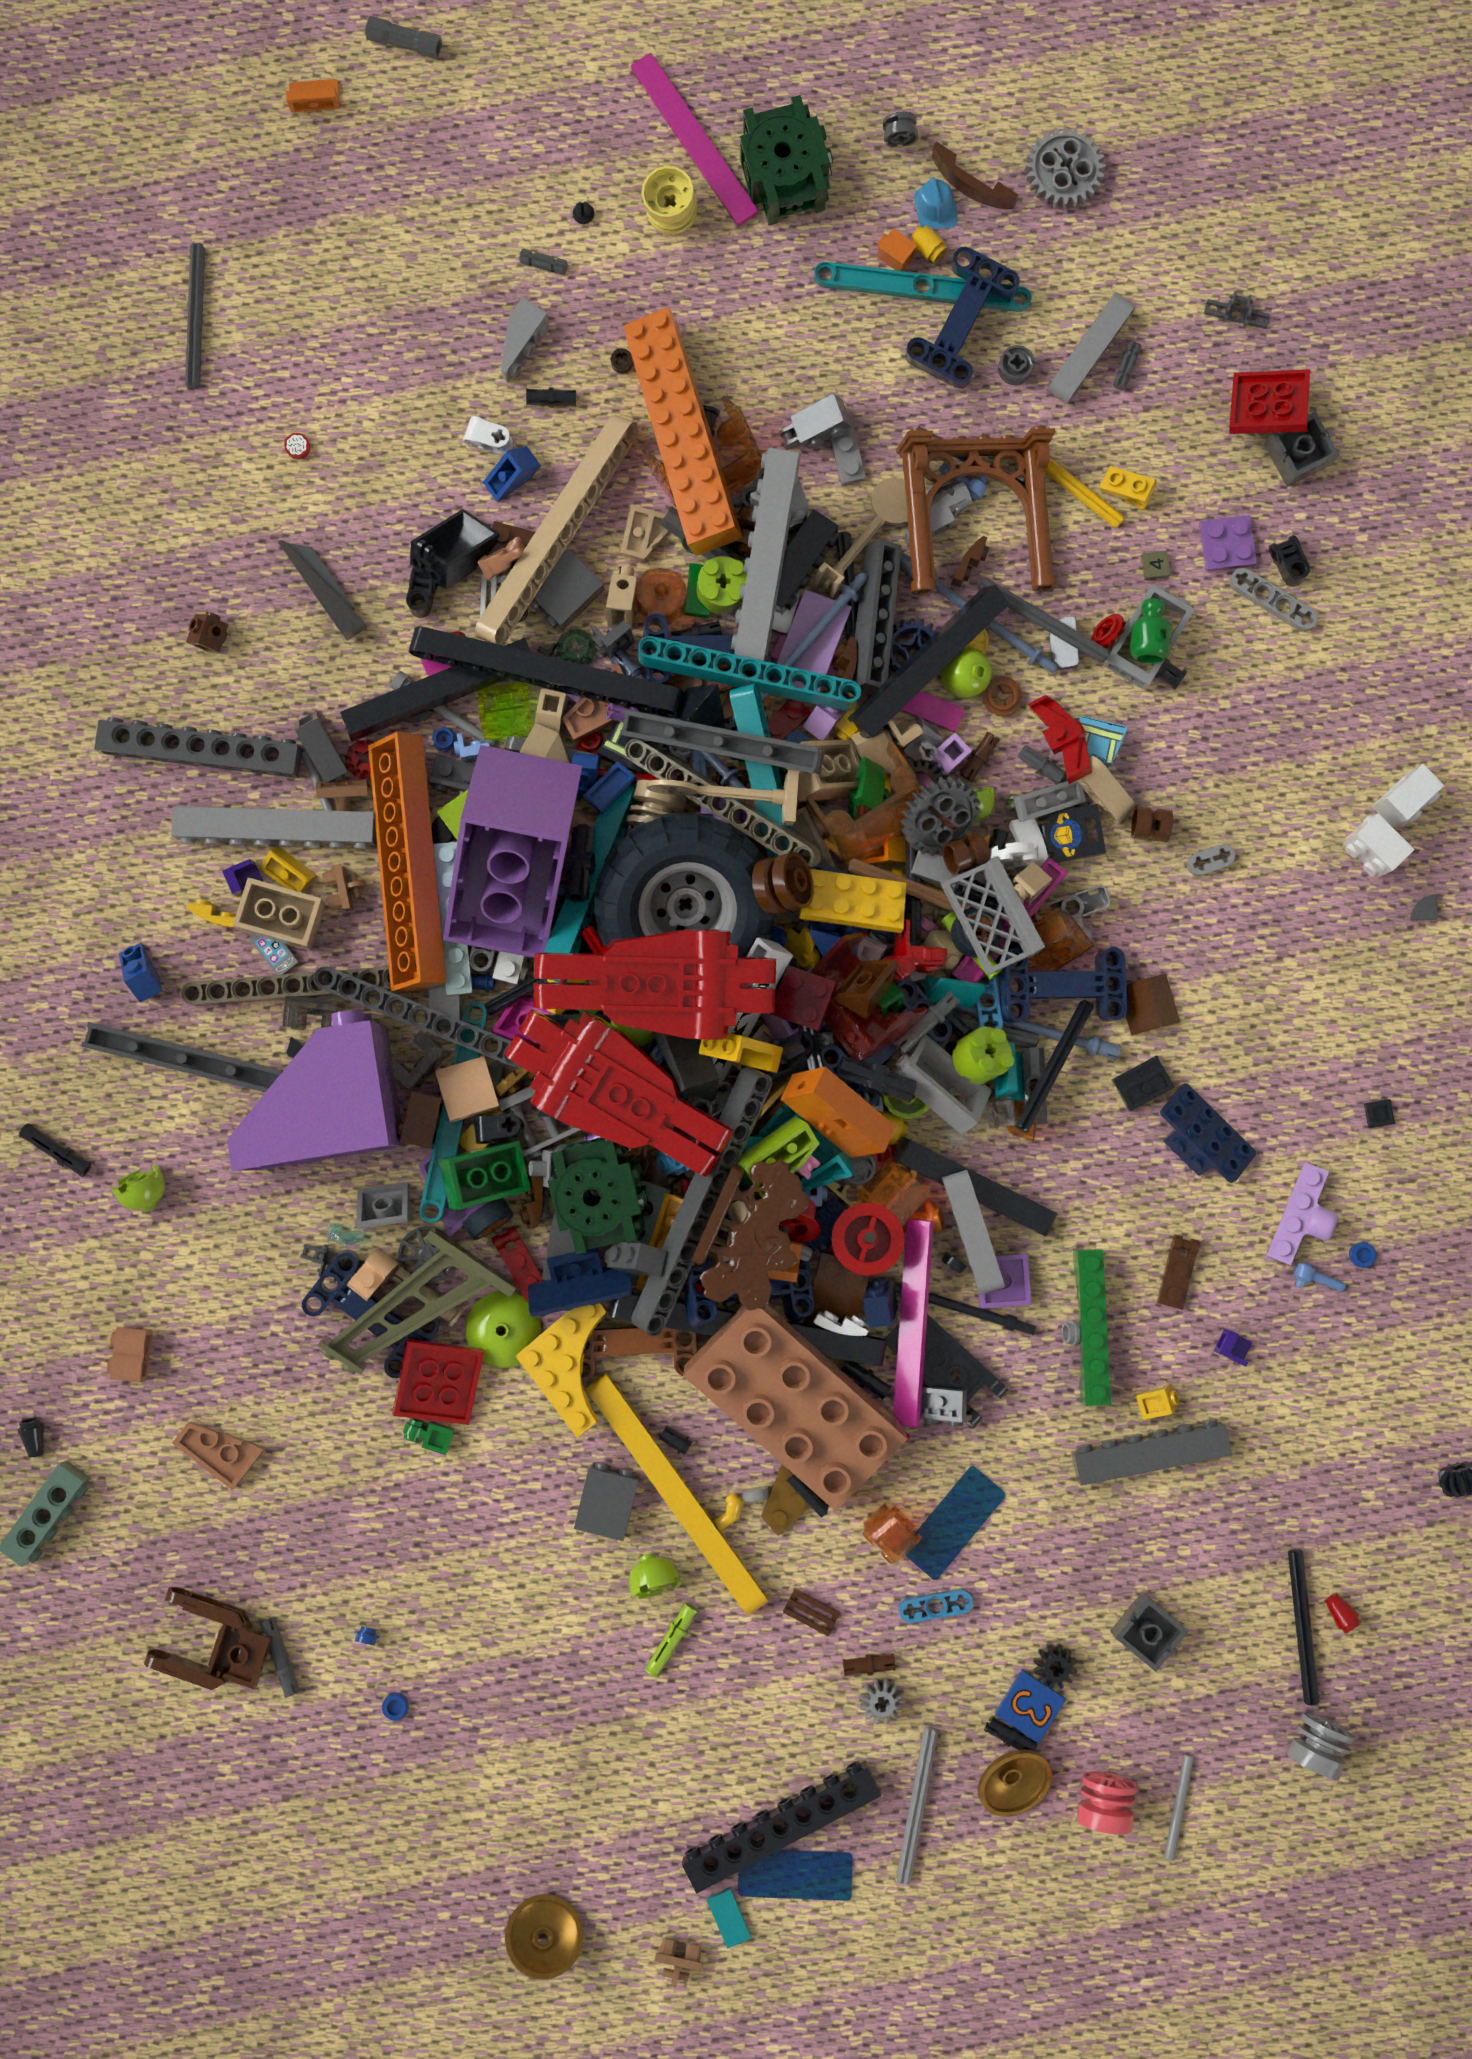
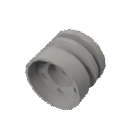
[1287,1712,1355,1780]

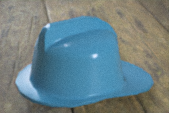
[914,177,958,229]

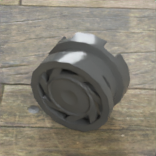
[883,111,918,147]
[998,345,1035,386]
[841,1155,876,1187]

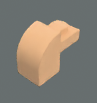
[347,1248,400,1301]

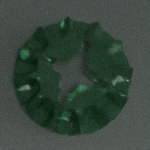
[556,629,596,666]

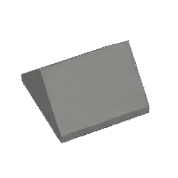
[356,1182,414,1229]

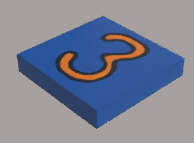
[994,1669,1066,1743]

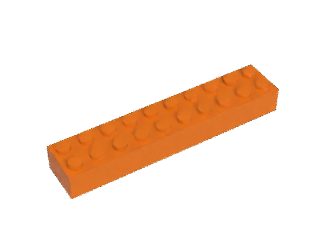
[623,306,743,556]
[368,731,446,993]

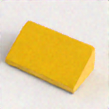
[260,846,317,893]

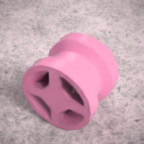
[795,1155,820,1180]

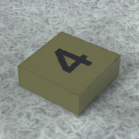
[1141,551,1171,580]

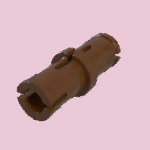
[959,732,1000,782]
[843,1653,896,1676]

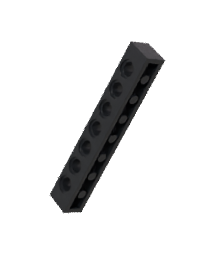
[682,1761,882,1894]

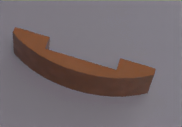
[932,141,1019,209]

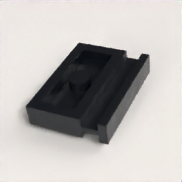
[1111,1055,1175,1112]

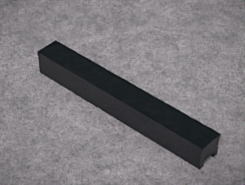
[847,584,1010,738]
[340,638,531,742]

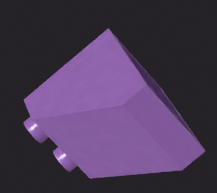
[443,745,582,958]
[227,1009,405,1171]

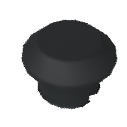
[573,201,595,224]

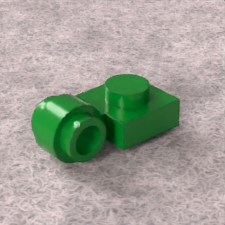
[403,1418,455,1455]

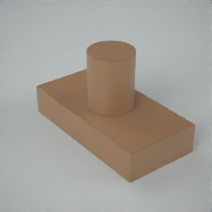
[316,779,368,811]

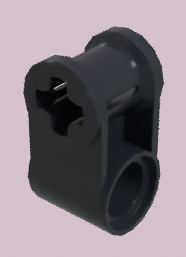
[1269,535,1310,587]
[406,567,438,618]
[473,1113,525,1144]

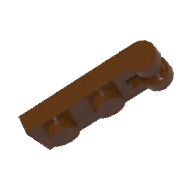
[1157,1234,1200,1310]

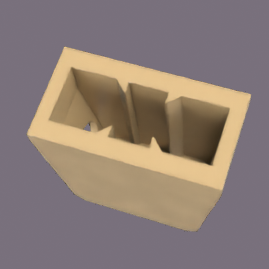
[606,565,638,630]

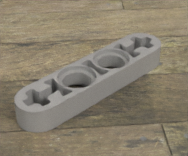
[1229,568,1318,632]

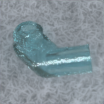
[326,1224,363,1245]

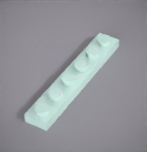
[433,842,473,996]

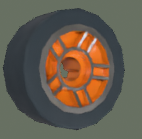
[951,907,1002,958]
[463,1198,514,1240]

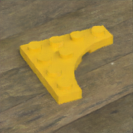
[516,1302,609,1438]

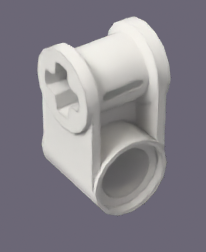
[463,416,513,455]

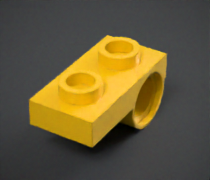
[1100,466,1157,510]

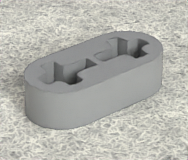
[1187,844,1235,876]

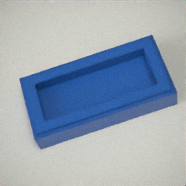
[583,761,637,814]

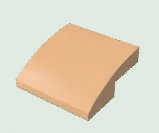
[435,1056,500,1123]

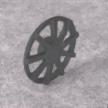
[398,1226,453,1284]

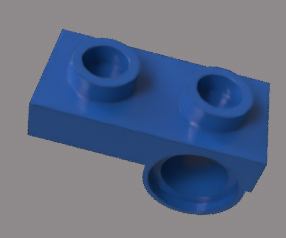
[571,753,599,799]

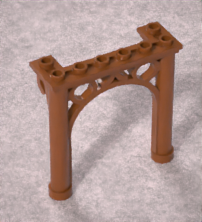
[896,425,1057,595]

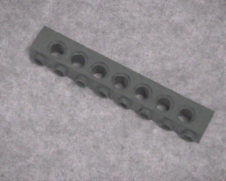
[94,717,303,778]

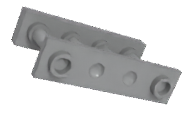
[498,1087,582,1159]

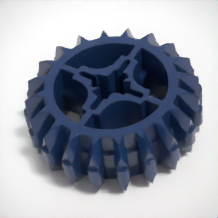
[888,618,940,680]

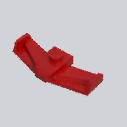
[1029,695,1092,784]

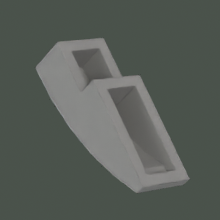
[911,850,987,893]

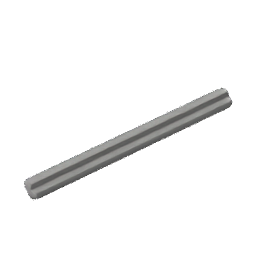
[896,1727,938,1884]

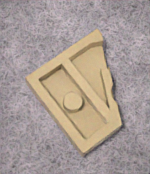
[619,505,669,561]

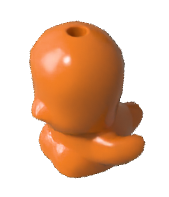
[902,1201,945,1234]

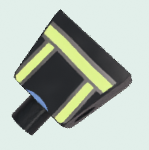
[597,722,652,774]

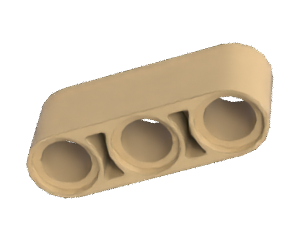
[1077,756,1136,825]

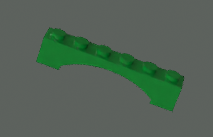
[1073,1249,1111,1406]

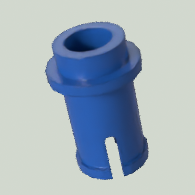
[471,973,495,993]

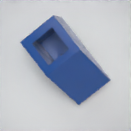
[119,942,162,1002]

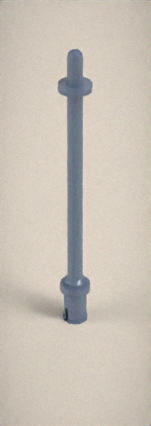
[899,550,1058,673]
[732,572,867,723]
[611,650,746,788]
[954,1005,1121,1060]

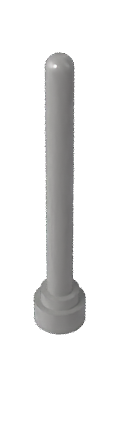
[390,671,496,747]

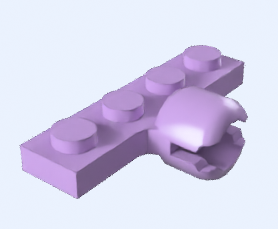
[1266,1162,1338,1266]

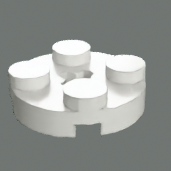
[989,842,1039,870]

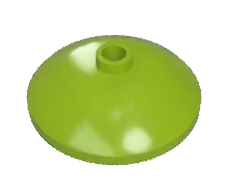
[465,1291,542,1368]

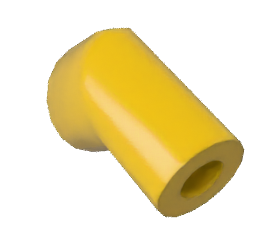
[714,1493,743,1531]

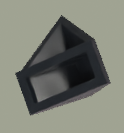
[678,684,725,728]

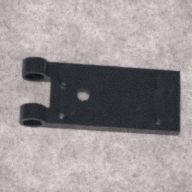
[885,1314,1009,1427]

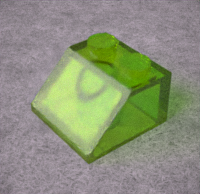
[478,682,534,740]

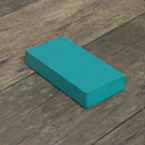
[707,1887,751,1949]

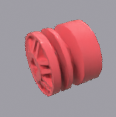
[1077,1772,1138,1835]

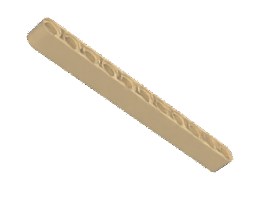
[475,415,639,645]

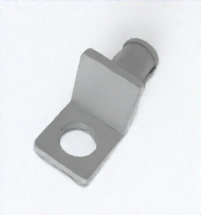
[903,716,943,761]

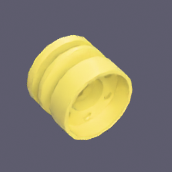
[641,166,698,235]

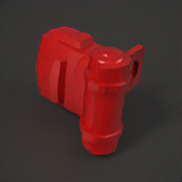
[881,919,947,980]

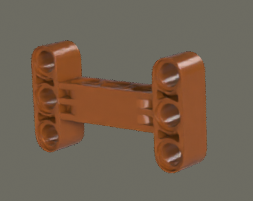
[581,1300,697,1382]

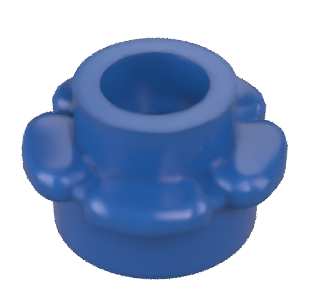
[432,727,457,752]
[354,1626,379,1646]

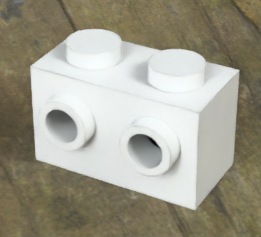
[492,951,528,986]

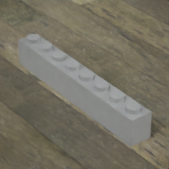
[731,447,801,661]
[171,806,377,850]

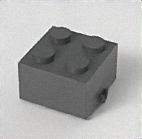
[1264,412,1339,487]
[1110,1591,1189,1672]

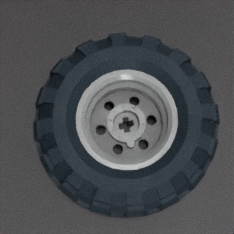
[594,812,777,957]

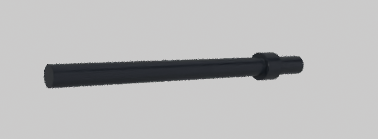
[894,1282,1036,1335]

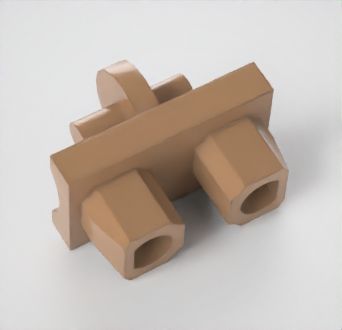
[322,863,366,912]
[654,1938,703,1988]

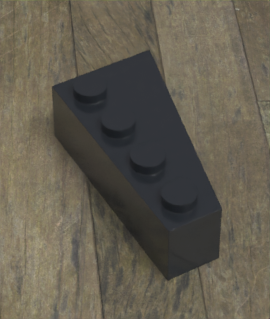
[775,509,839,615]

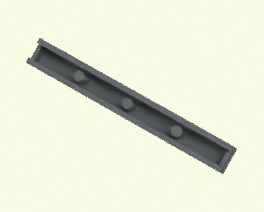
[620,709,825,775]
[81,1022,283,1092]

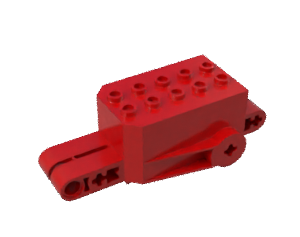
[533,929,776,1040]
[504,1009,734,1177]

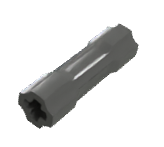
[365,16,442,59]

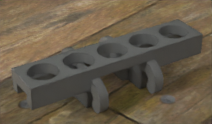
[1204,291,1270,329]
[301,1244,365,1282]

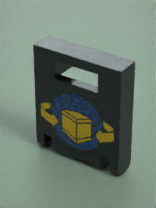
[1038,804,1106,863]

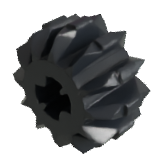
[1438,1461,1472,1498]
[1033,1643,1077,1689]

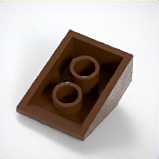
[803,1252,869,1327]

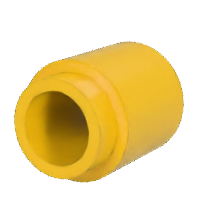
[911,225,948,264]

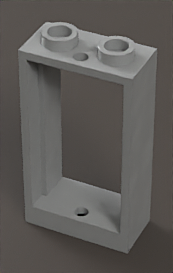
[1102,584,1195,690]
[895,1035,992,1135]

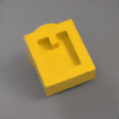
[1136,1384,1179,1420]

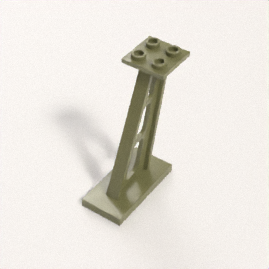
[317,1227,516,1375]

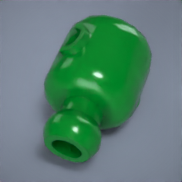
[1130,598,1172,664]

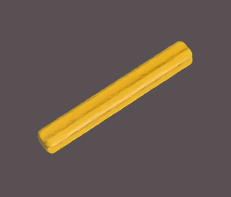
[1044,458,1124,528]

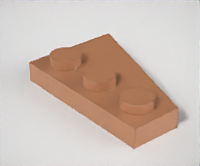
[562,663,623,742]
[172,1421,266,1490]

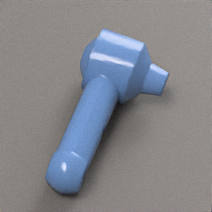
[939,463,988,500]
[1293,1262,1346,1292]

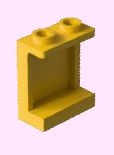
[699,1033,783,1073]

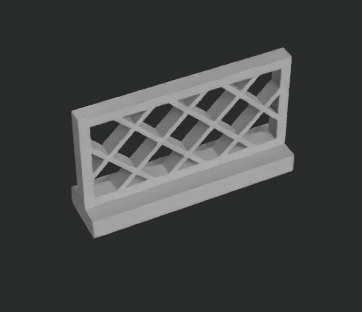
[941,856,1045,975]

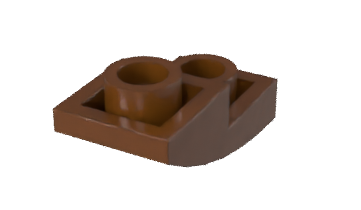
[951,536,989,587]
[833,636,857,680]
[520,1175,543,1228]

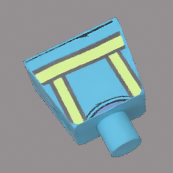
[1078,716,1127,768]

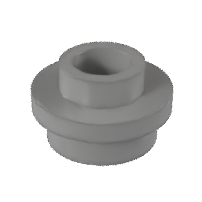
[1062,1320,1080,1346]

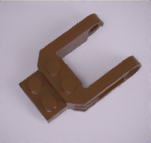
[144,1587,273,1690]

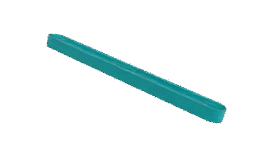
[814,262,1032,312]
[420,1002,488,1223]

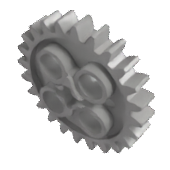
[1024,127,1106,209]

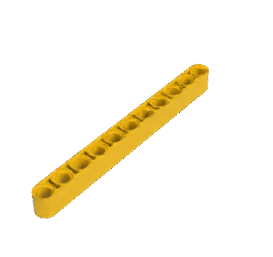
[585,1372,770,1616]

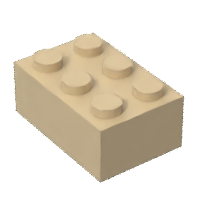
[786,739,860,801]
[233,877,326,951]

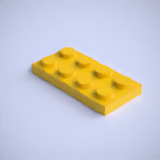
[800,869,906,933]

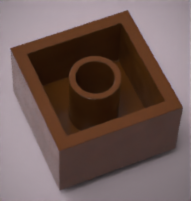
[397,1092,444,1149]

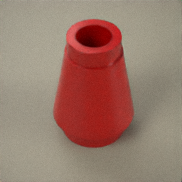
[1324,1592,1361,1633]

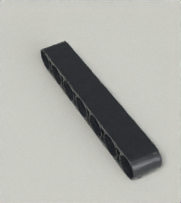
[891,1136,1057,1237]

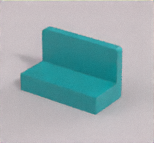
[922,976,985,1008]
[994,1042,1024,1101]

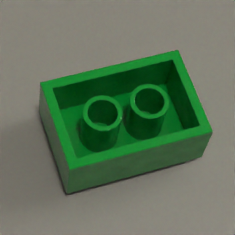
[438,1140,531,1210]

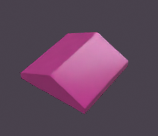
[491,997,552,1043]

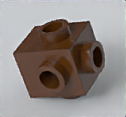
[186,612,229,653]

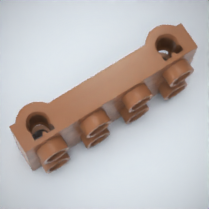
[683,1302,907,1511]

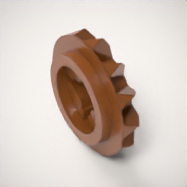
[982,676,1022,716]

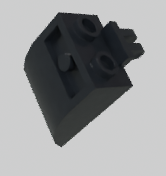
[410,509,499,590]

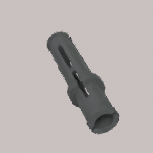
[893,991,960,1055]
[259,1617,301,1698]

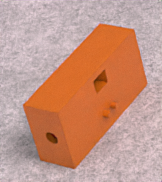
[780,1067,896,1158]

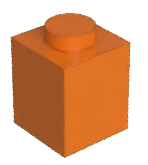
[877,228,917,271]

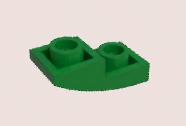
[684,563,710,618]
[855,756,885,811]

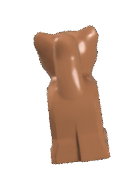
[478,537,525,581]

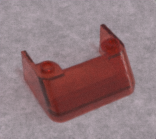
[809,931,928,1060]

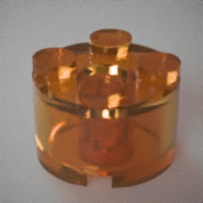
[636,568,686,626]
[863,1501,922,1564]

